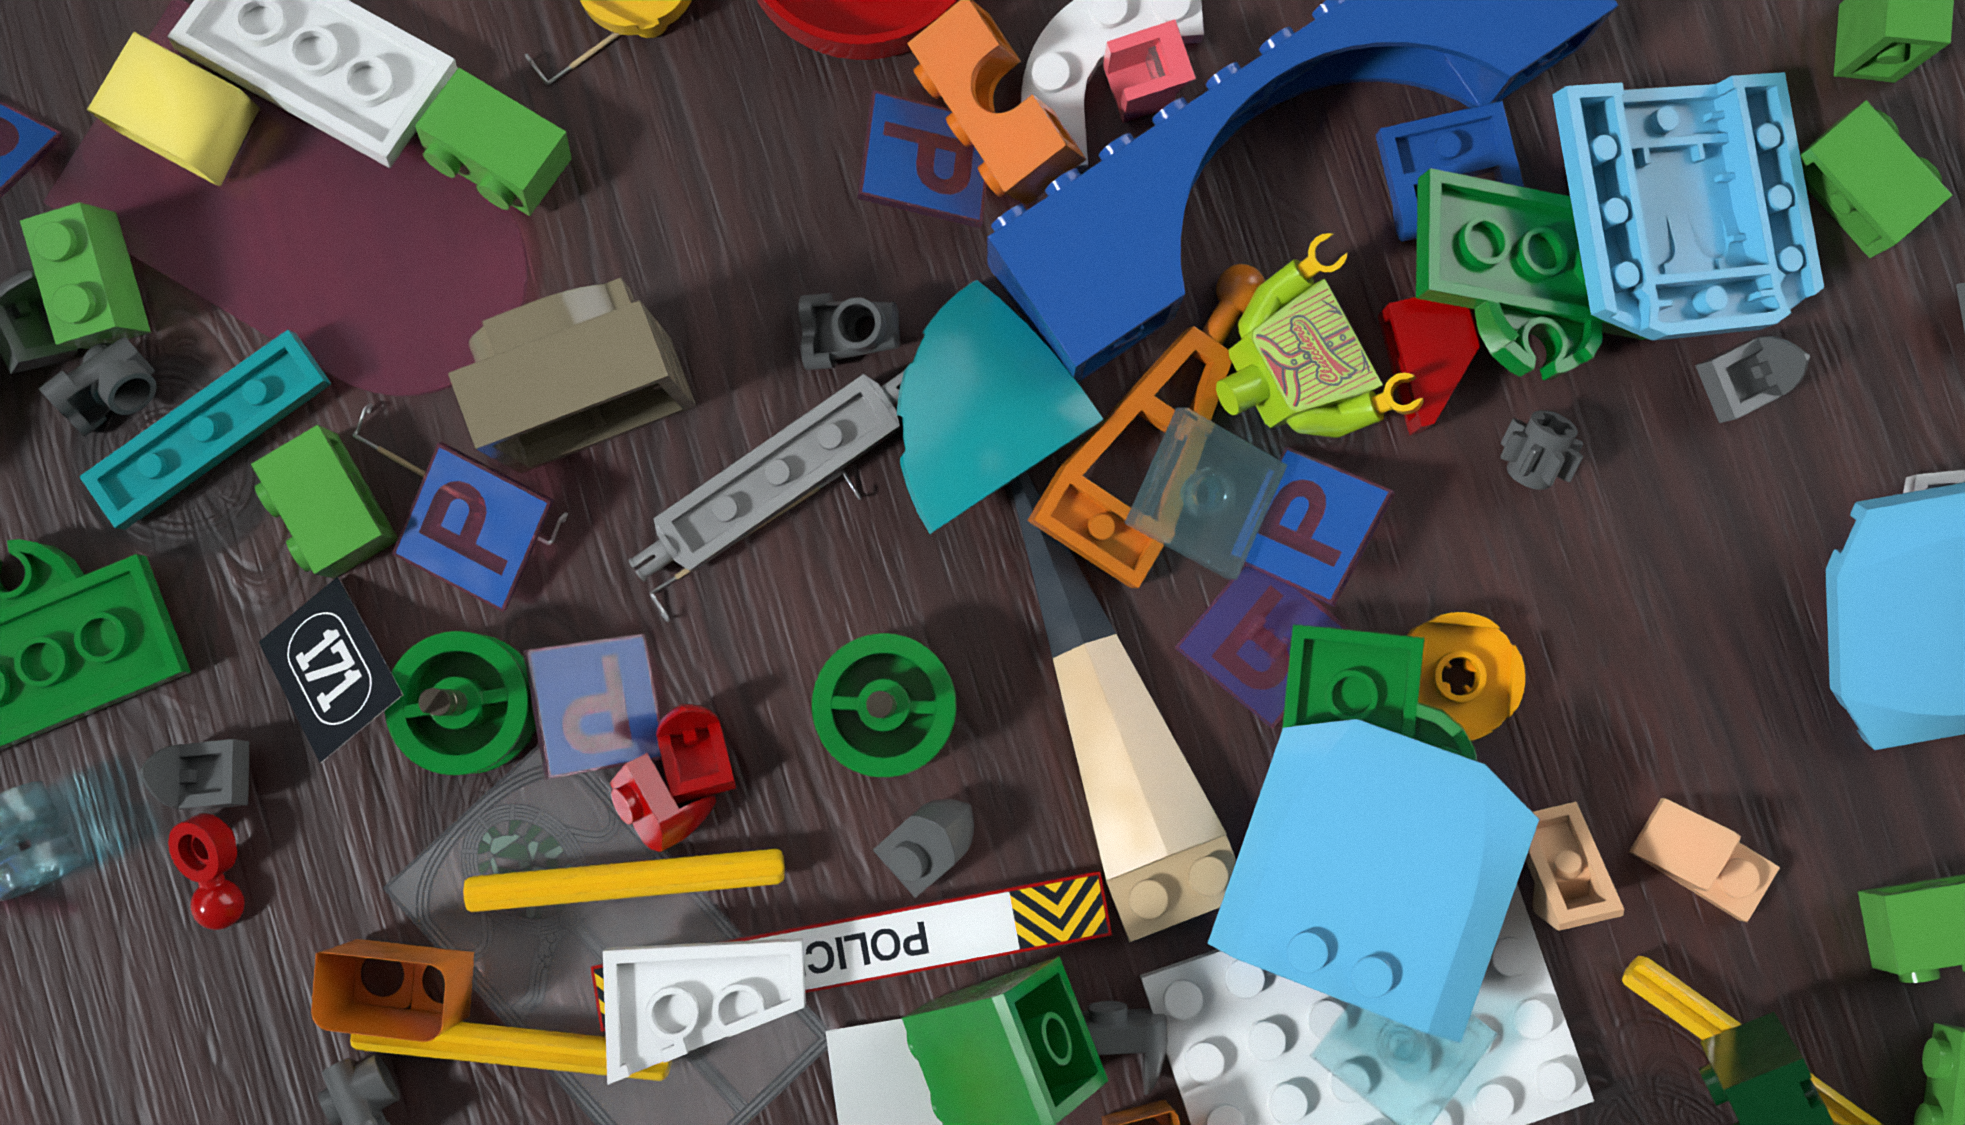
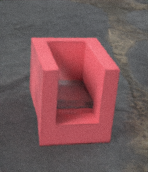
[1103,19,1196,123]

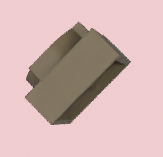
[448,278,697,473]

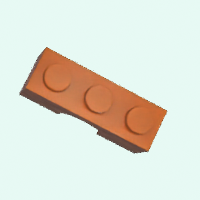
[907,0,1086,206]

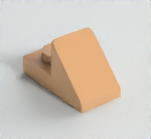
[1629,798,1780,923]
[1525,802,1624,931]

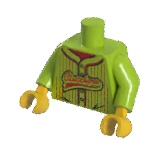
[1216,233,1424,438]

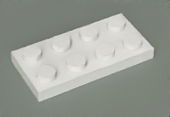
[167,0,458,168]

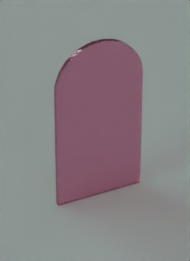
[44,0,528,397]

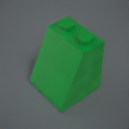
[902,956,1109,1125]

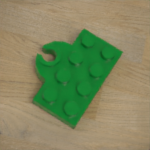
[1416,168,1647,381]
[0,539,191,751]
[1282,623,1477,761]

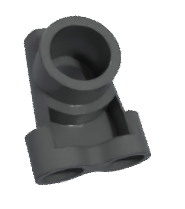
[799,293,900,370]
[39,336,156,437]
[318,1054,400,1125]

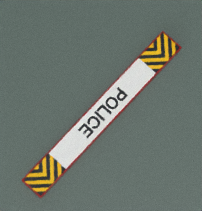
[590,870,1112,1032]

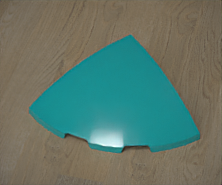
[897,280,1104,534]

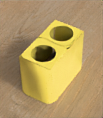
[87,32,260,187]

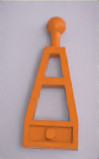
[1027,264,1265,588]

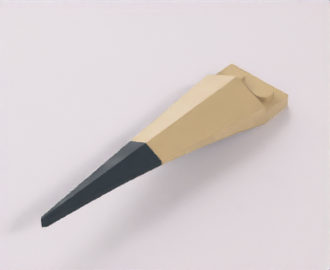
[1010,472,1236,942]

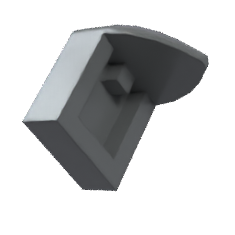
[0,270,78,374]
[1695,336,1810,423]
[138,739,249,811]
[873,799,974,898]
[1081,1001,1168,1095]

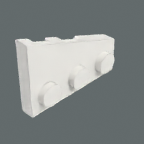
[603,938,806,1085]

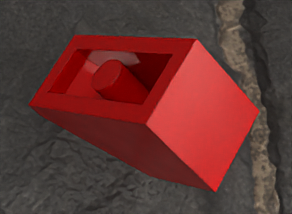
[1377,297,1480,436]

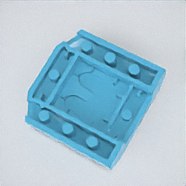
[1552,72,1824,341]
[1825,482,1965,750]
[1207,719,1539,1043]

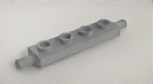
[628,371,904,582]

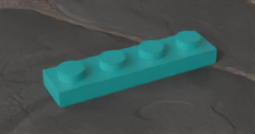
[79,329,331,530]

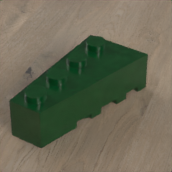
[1698,1012,1834,1125]

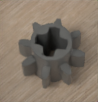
[1500,410,1584,490]

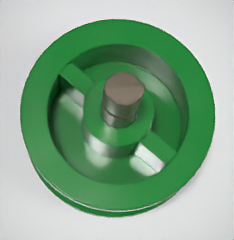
[384,631,540,775]
[812,633,957,777]

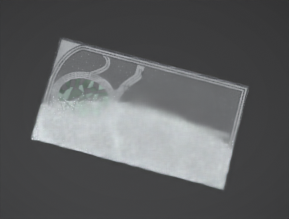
[382,735,830,1125]

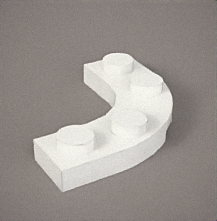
[1021,0,1204,172]

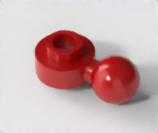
[168,813,245,930]

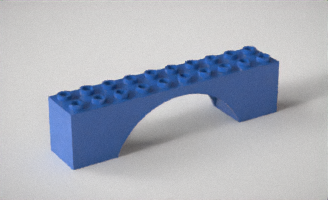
[987,0,1618,383]

